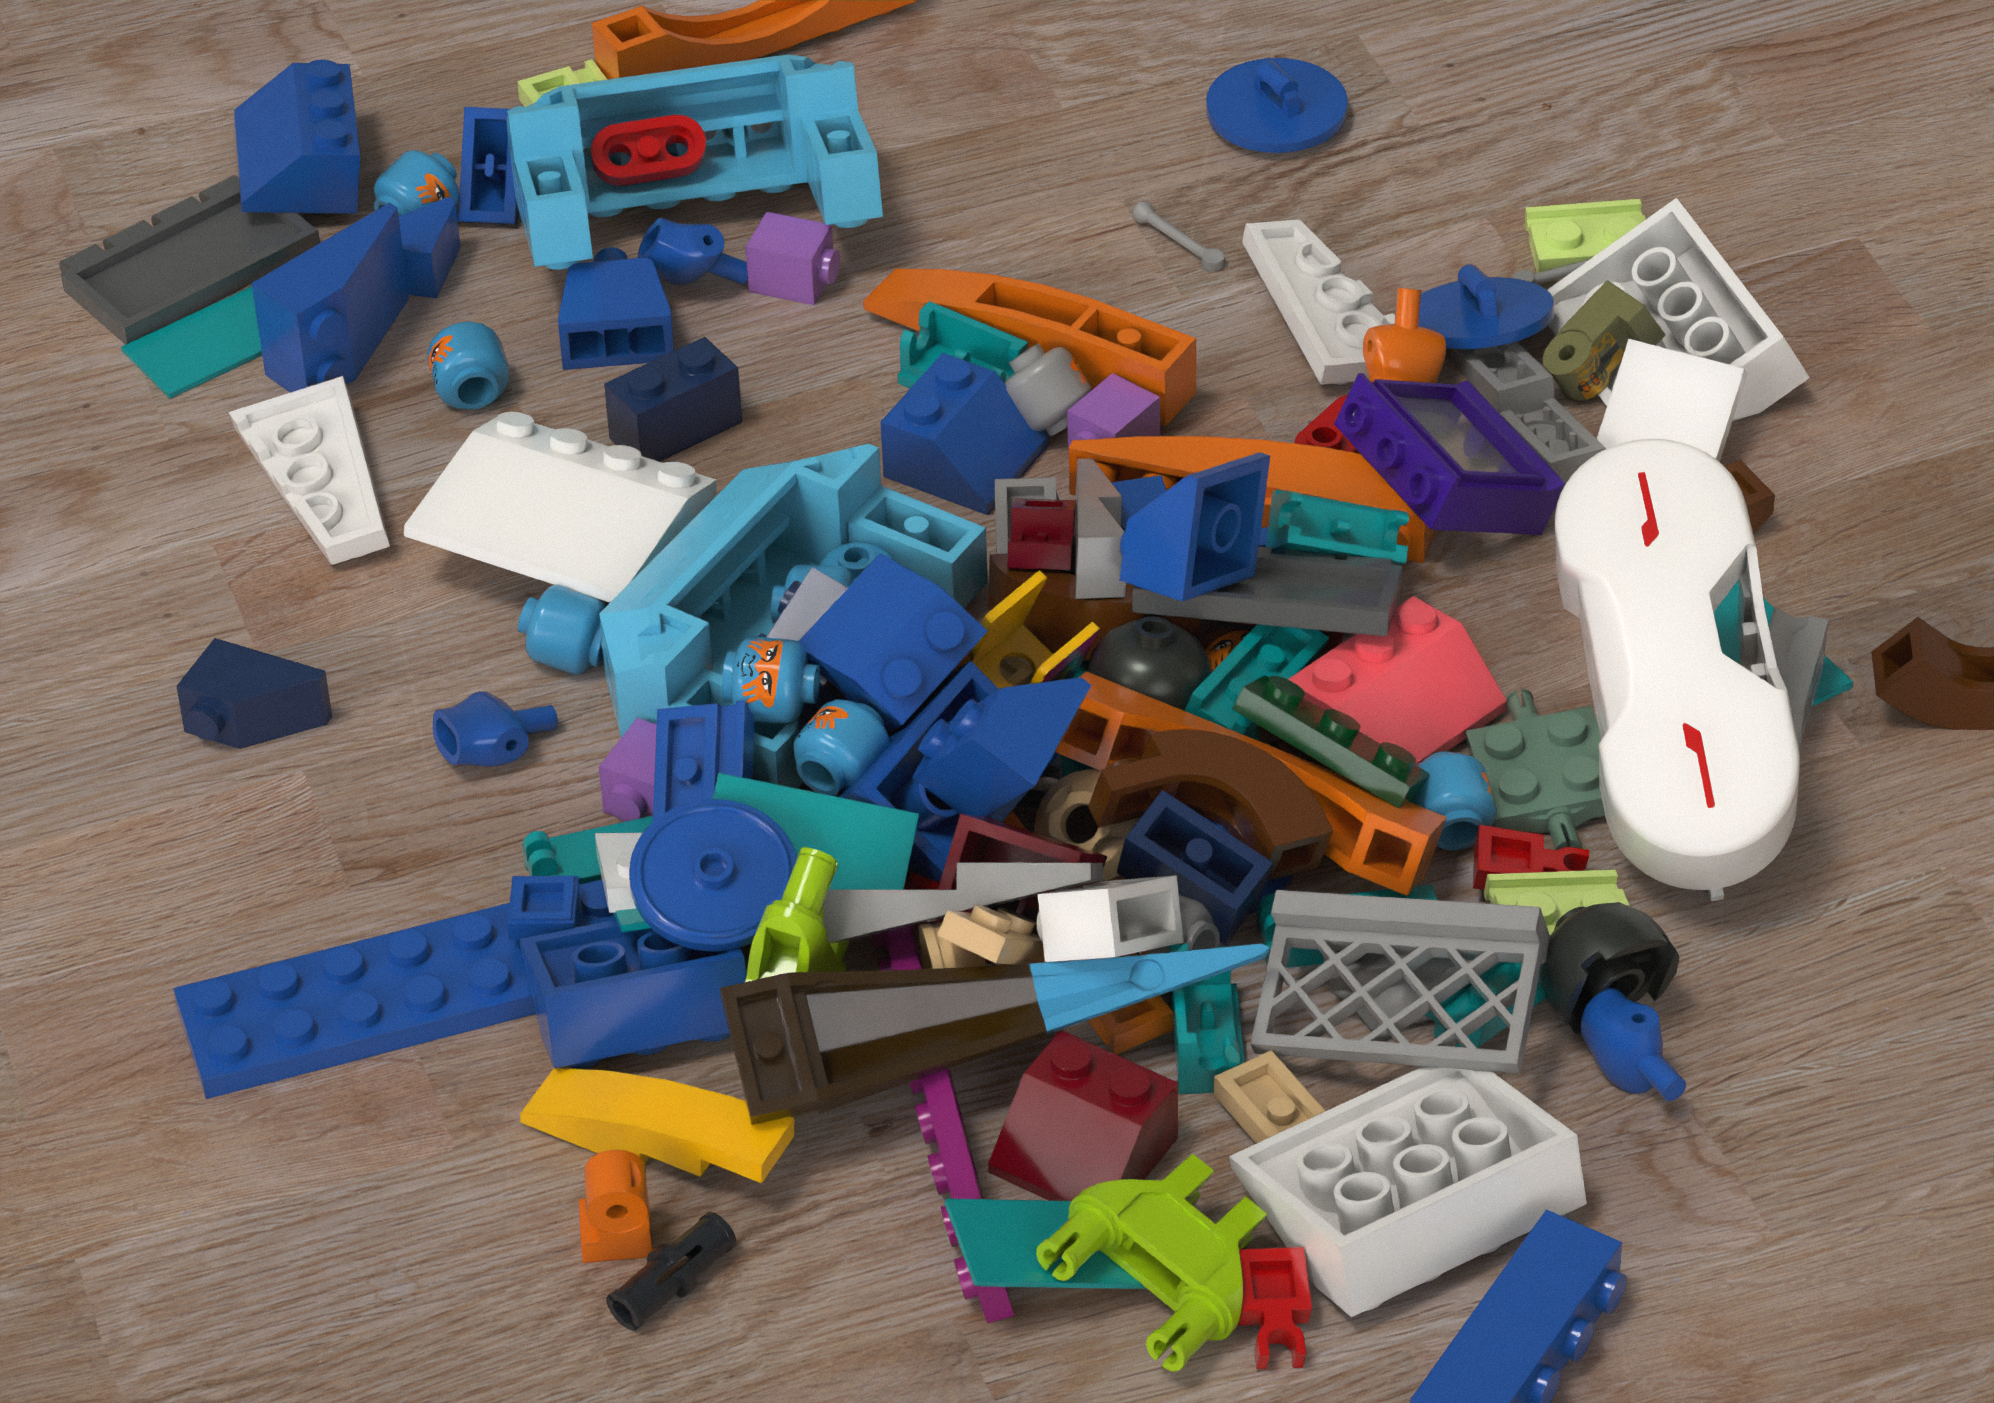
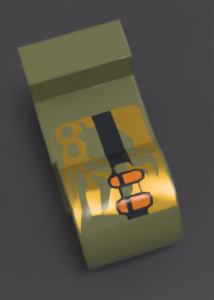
[1543,280,1666,401]

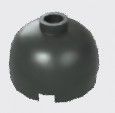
[1087,616,1212,712]
[1540,902,1680,1035]

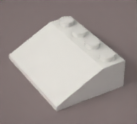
[1547,198,1810,421]
[404,412,717,602]
[1229,1066,1587,1317]

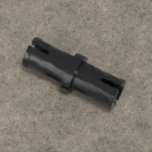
[606,1211,737,1331]

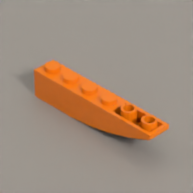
[863,269,1196,427]
[1069,436,1437,563]

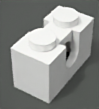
[1037,875,1184,962]

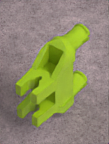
[745,847,851,982]
[1036,1153,1267,1372]

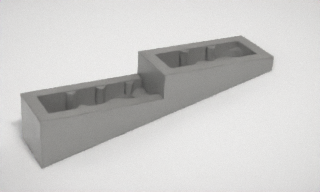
[1450,342,1606,483]
[1075,458,1126,599]
[824,863,1103,944]

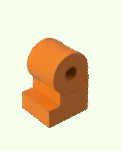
[579,1150,652,1263]

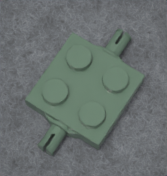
[1466,689,1605,850]

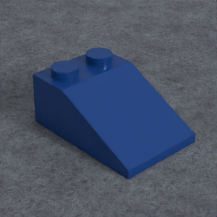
[251,203,409,393]

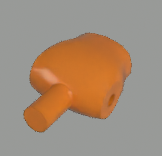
[1363,288,1446,383]

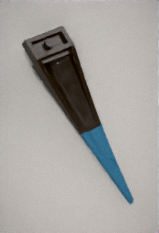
[719,943,1270,1125]

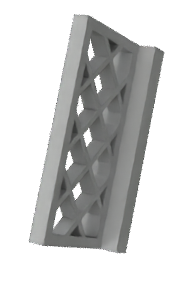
[1251,890,1551,1074]

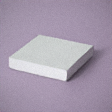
[1597,339,1747,462]

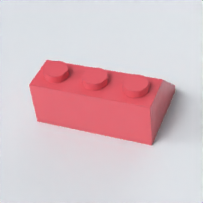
[1288,596,1507,769]

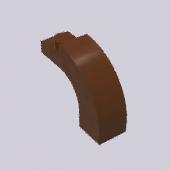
[988,553,1200,660]
[1871,617,1994,730]
[1088,729,1334,881]

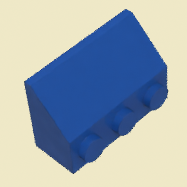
[234,59,360,214]
[836,660,1060,882]
[520,920,747,1068]

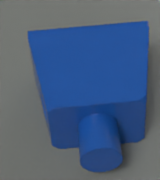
[558,247,674,370]

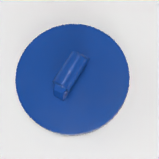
[1206,58,1348,153]
[1419,264,1554,349]
[629,799,797,951]

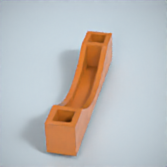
[592,0,917,80]
[1055,671,1447,896]

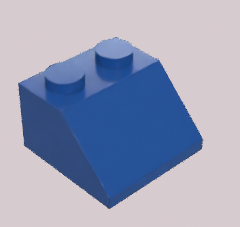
[880,353,1049,515]
[1119,452,1271,602]
[799,553,988,735]
[912,677,1092,817]

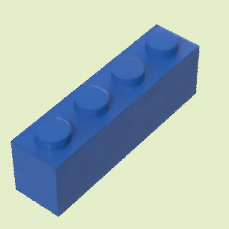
[1410,1209,1627,1403]

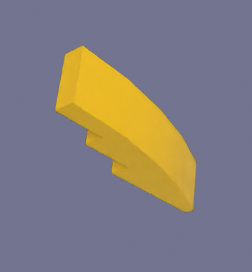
[520,1068,794,1183]

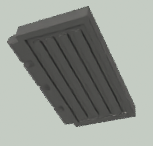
[59,175,320,345]
[1132,547,1403,636]

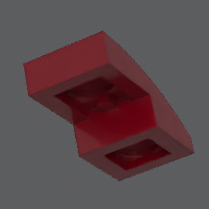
[1007,498,1076,570]

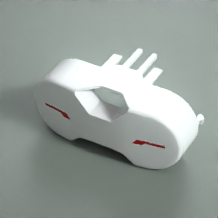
[1555,439,1800,902]

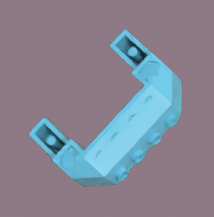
[507,54,883,270]
[599,444,988,789]

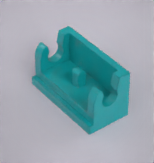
[897,301,1028,389]
[1266,490,1409,566]
[1169,944,1244,1095]

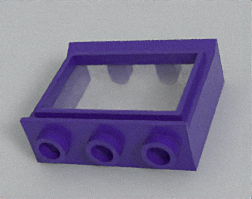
[1334,373,1566,535]

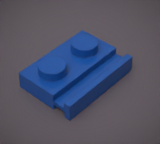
[653,701,754,821]

